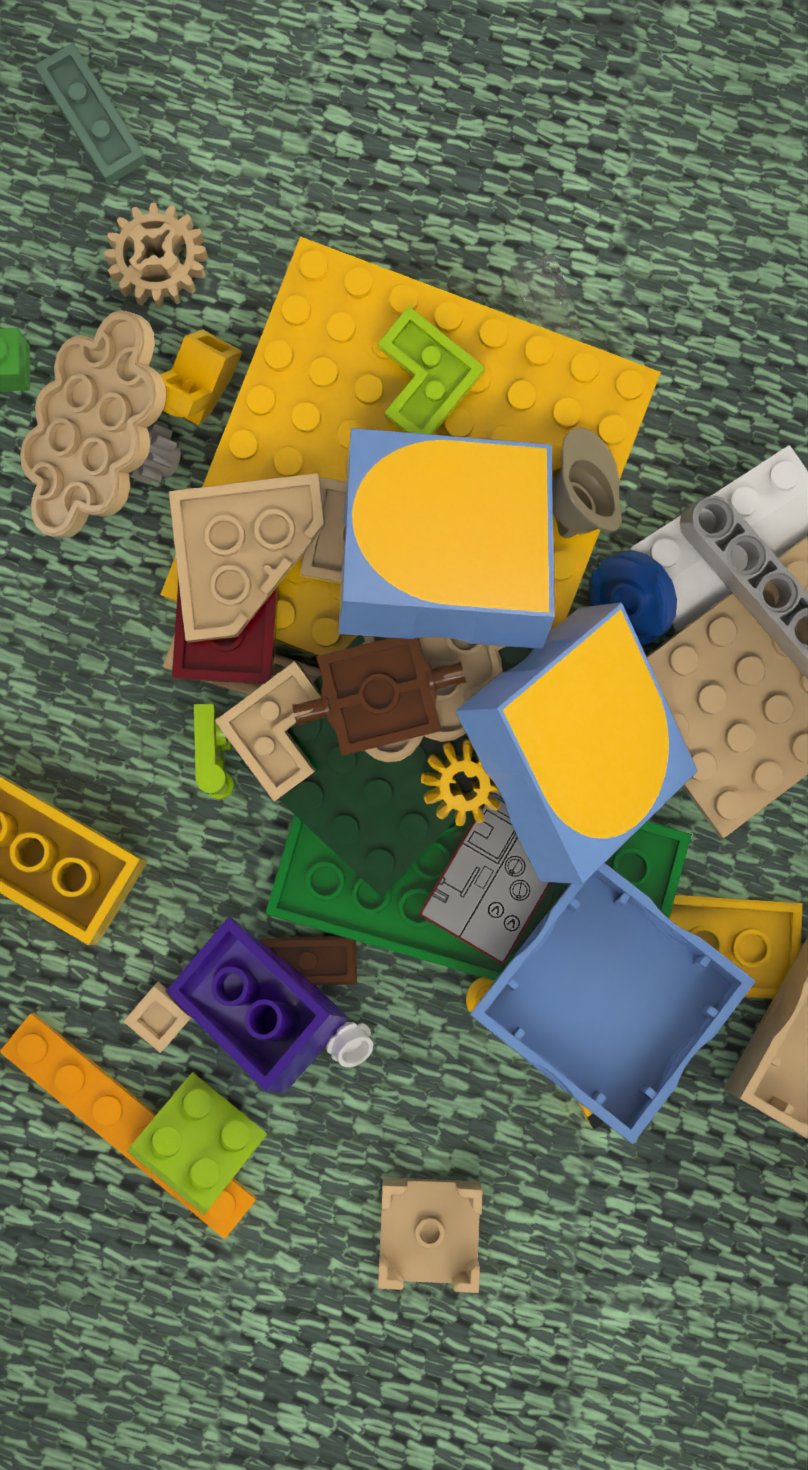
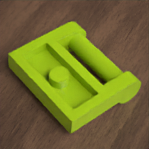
[194,704,234,800]

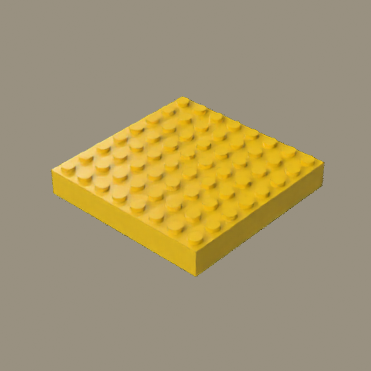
[160,237,661,657]

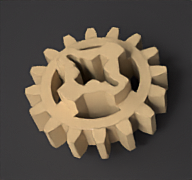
[104,203,208,308]

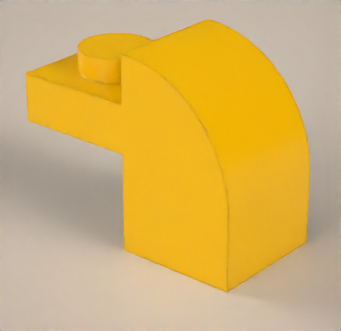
[160,329,243,425]

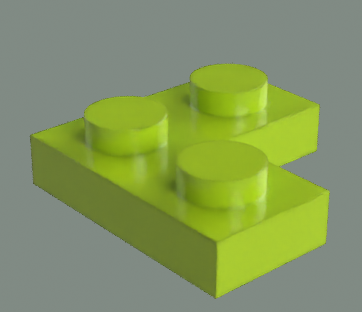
[378,306,485,435]

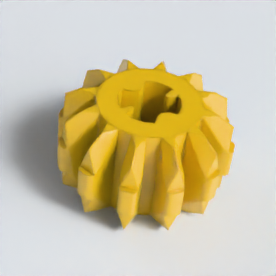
[421,739,500,826]

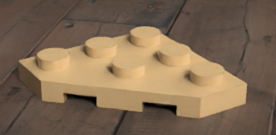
[169,473,325,643]

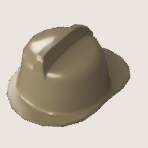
[552,427,622,538]

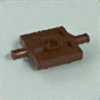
[292,638,467,756]

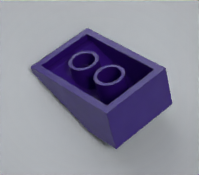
[166,917,349,1092]

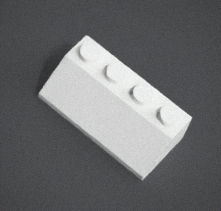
[630,445,808,634]

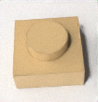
[123,981,192,1053]

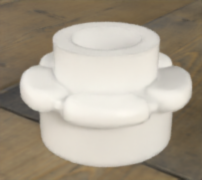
[326,1022,373,1067]

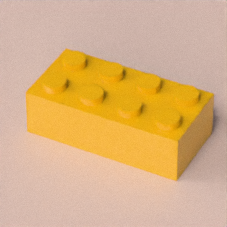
[0,774,148,945]

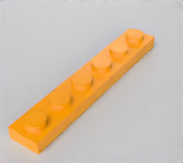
[0,1013,257,1239]

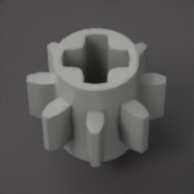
[129,423,181,484]

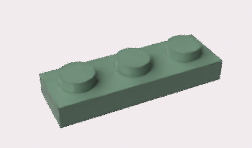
[34,43,147,185]

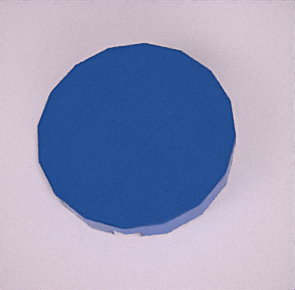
[588,550,677,645]

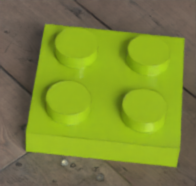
[127,1072,267,1215]

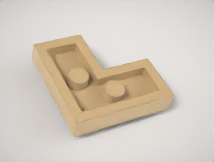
[215,661,322,801]

